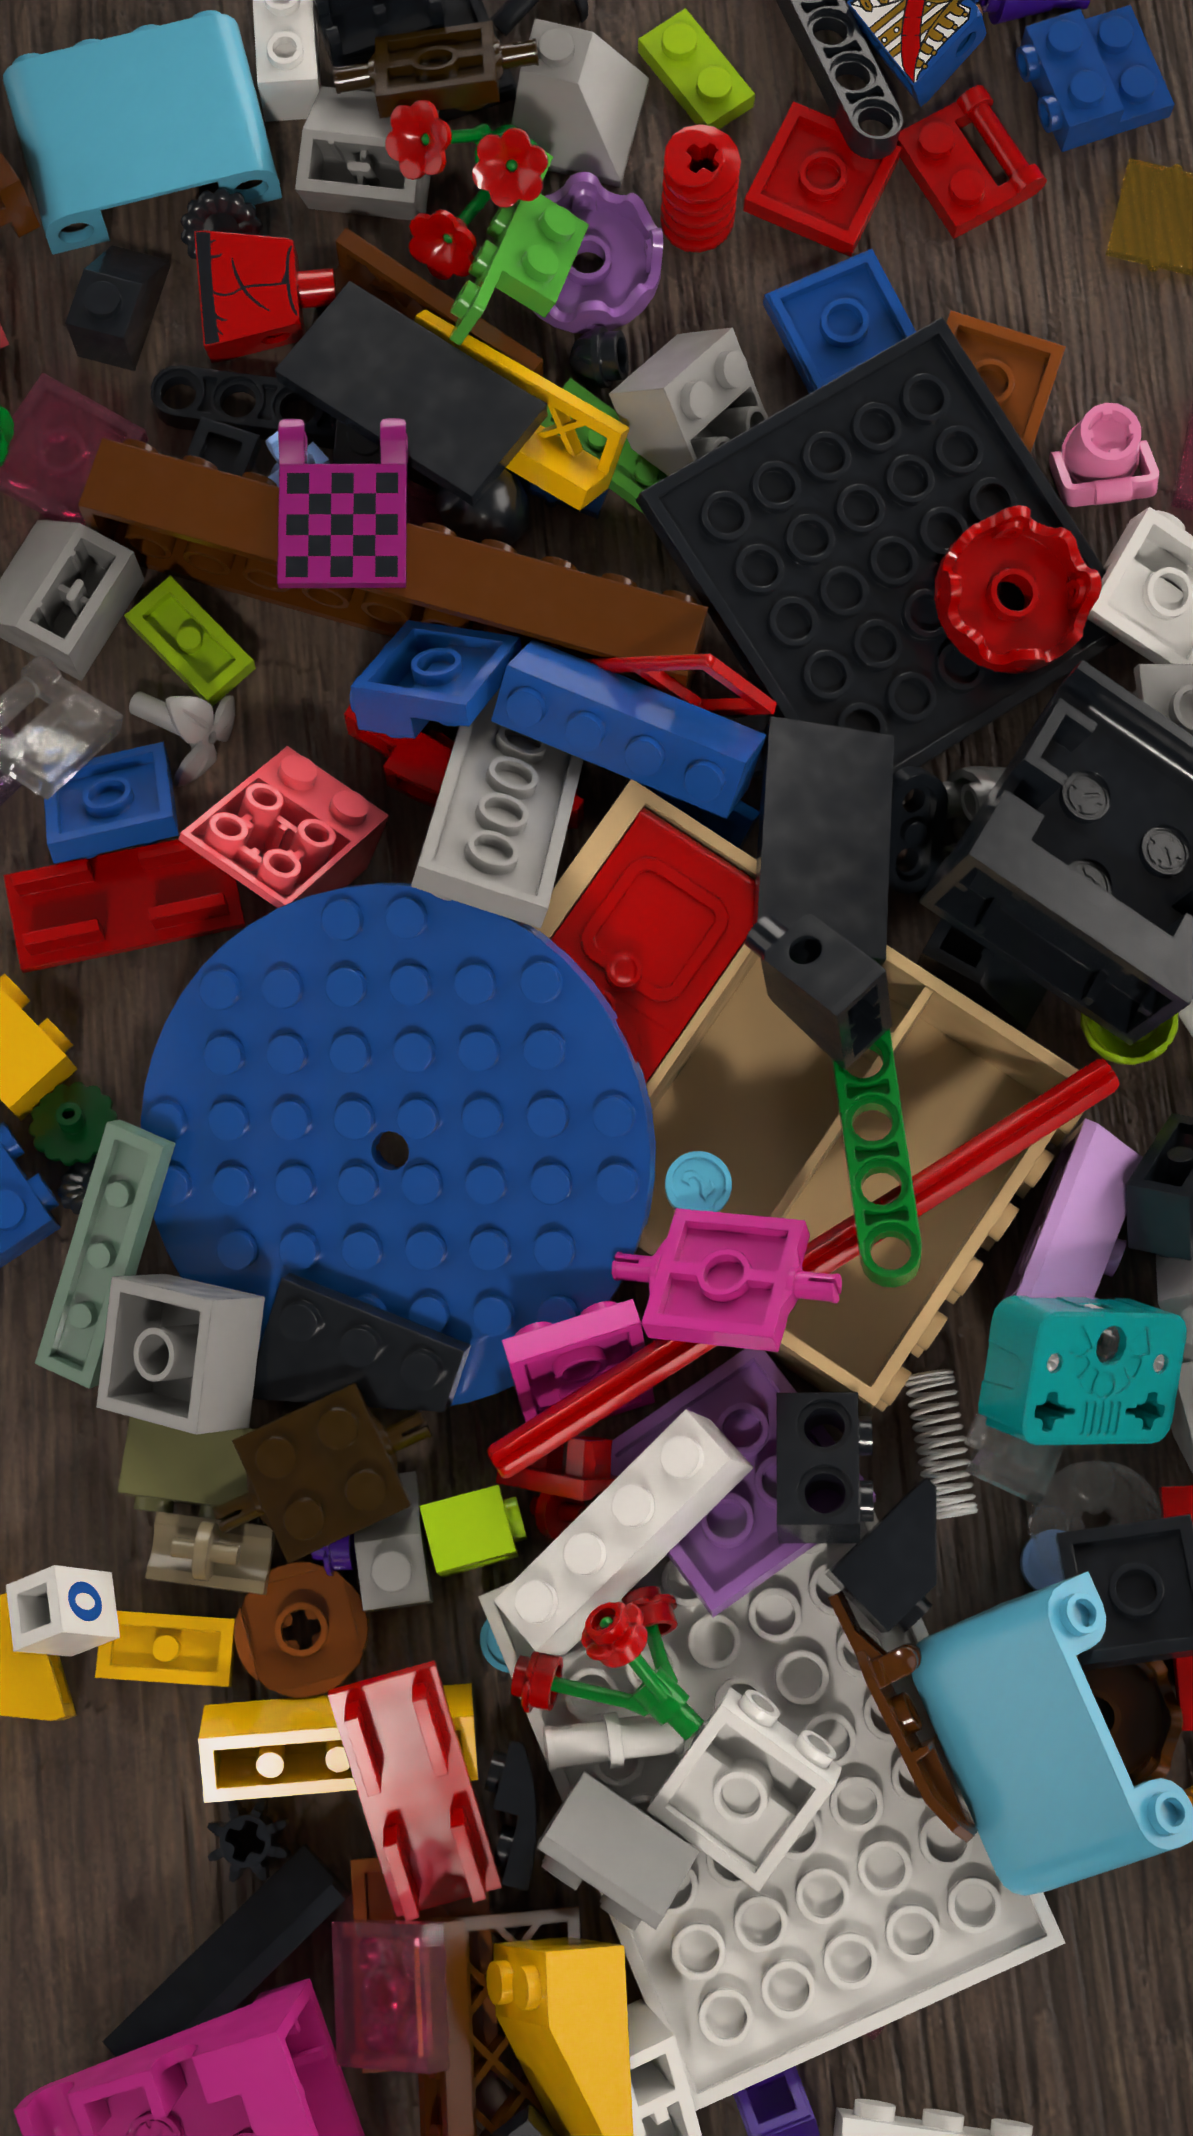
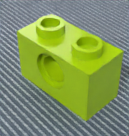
[419,1484,527,1578]

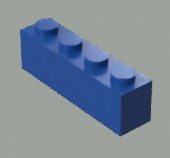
[491,639,766,819]

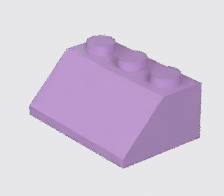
[1001,1118,1143,1301]

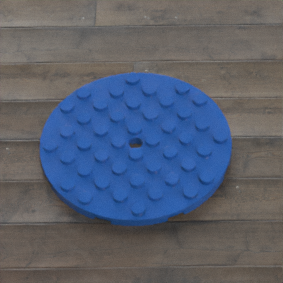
[141,883,656,1410]

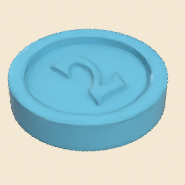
[665,1151,732,1212]

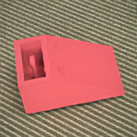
[178,746,389,908]

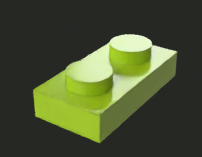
[638,8,755,129]
[124,575,256,707]

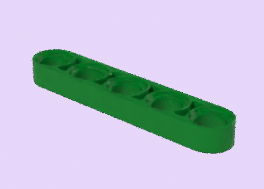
[832,1029,922,1288]

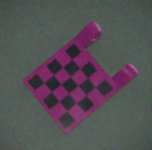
[277,418,408,588]

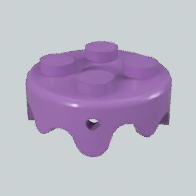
[533,172,663,334]

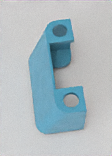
[3,10,282,255]

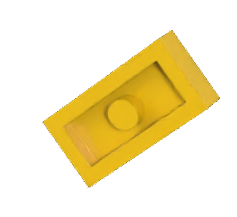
[95,1611,235,1687]

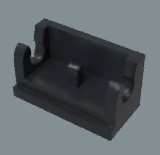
[313,0,445,67]

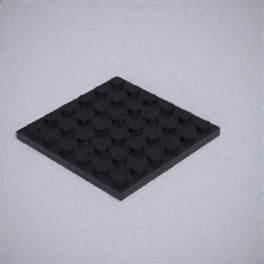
[635,317,1120,774]

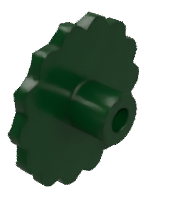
[28,1081,118,1166]

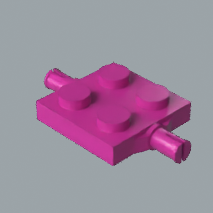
[612,1208,842,1352]

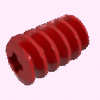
[660,124,741,253]

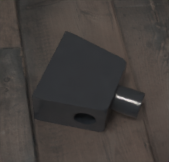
[745,914,892,1071]

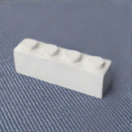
[494,1409,754,1656]

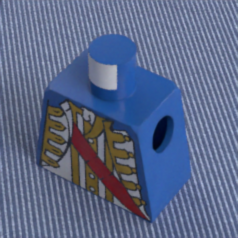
[847,0,987,107]

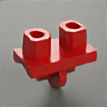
[496,1436,618,1539]

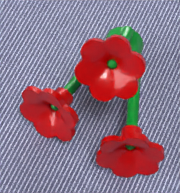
[385,100,548,280]

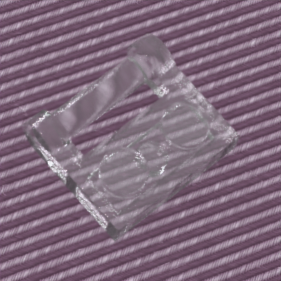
[0,656,124,800]

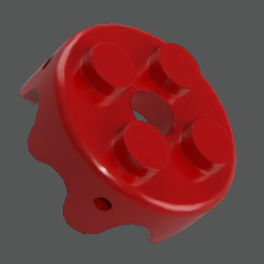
[934,505,1102,674]

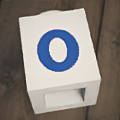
[6,1565,120,1657]

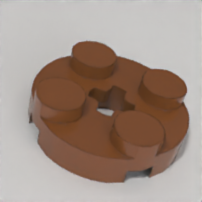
[234,1562,370,1698]

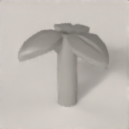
[129,691,235,787]

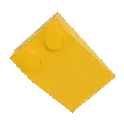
[486,1937,633,2136]

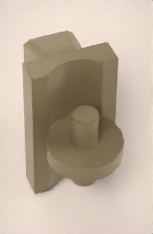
[145,1511,276,1595]

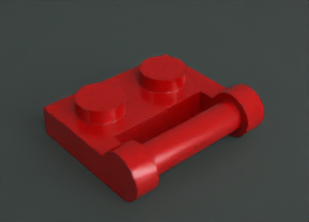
[897,85,1047,239]

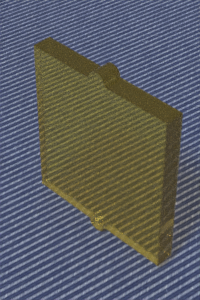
[1106,158,1193,276]

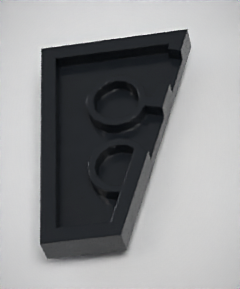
[253,1273,471,1412]

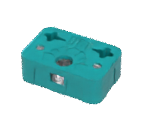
[978,1296,1187,1445]

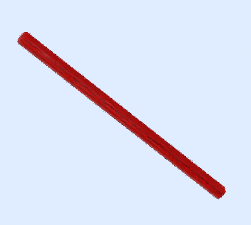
[487,1059,1120,1478]

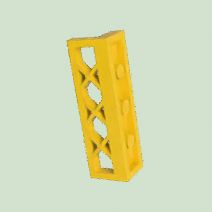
[414,309,630,511]

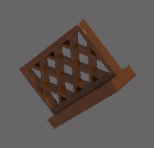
[412,1905,580,2136]

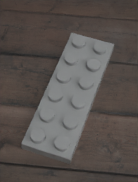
[411,688,583,929]

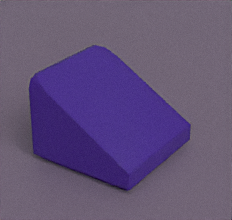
[733,2066,820,2136]

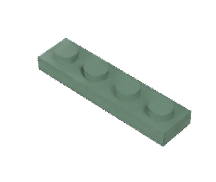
[35,1119,176,1389]

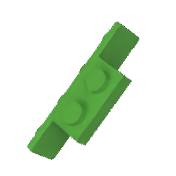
[449,151,589,346]

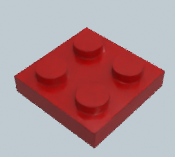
[743,101,902,257]

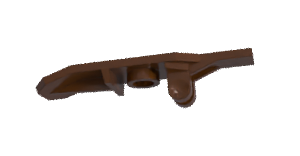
[828,1591,978,1843]

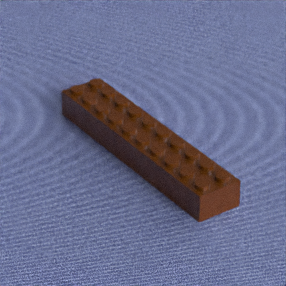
[78,438,708,692]

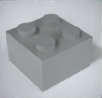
[96,1274,265,1435]

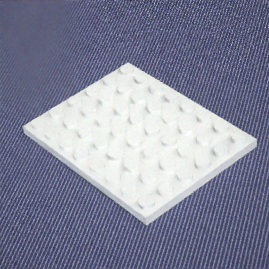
[478,1440,1065,2111]

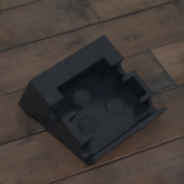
[919,660,1193,1046]

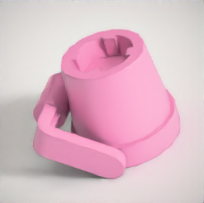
[1049,403,1159,507]

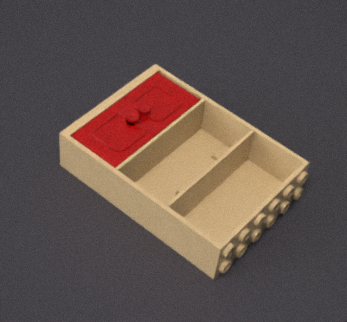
[530,779,1084,1415]

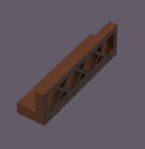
[317,228,543,399]

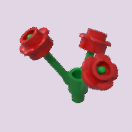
[511,1586,704,1741]

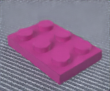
[502,1299,655,1423]

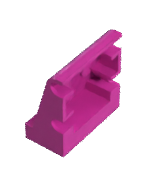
[13,1978,365,2136]

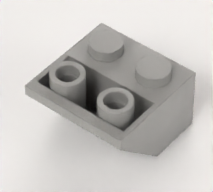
[295,86,439,220]
[609,327,768,476]
[0,520,144,681]
[537,1770,699,1931]

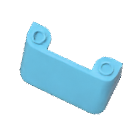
[911,1571,1193,1896]

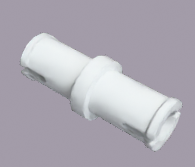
[543,1712,684,1771]

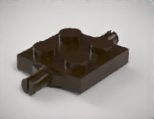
[333,20,539,119]
[212,1382,433,1564]

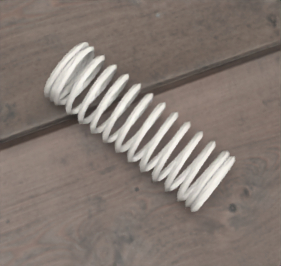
[905,1369,978,1519]

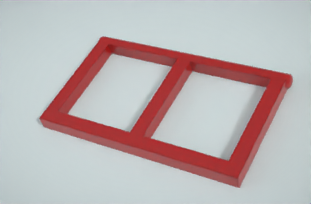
[583,654,777,716]

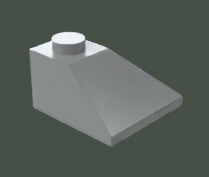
[511,18,649,188]

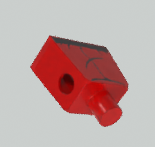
[194,231,337,363]

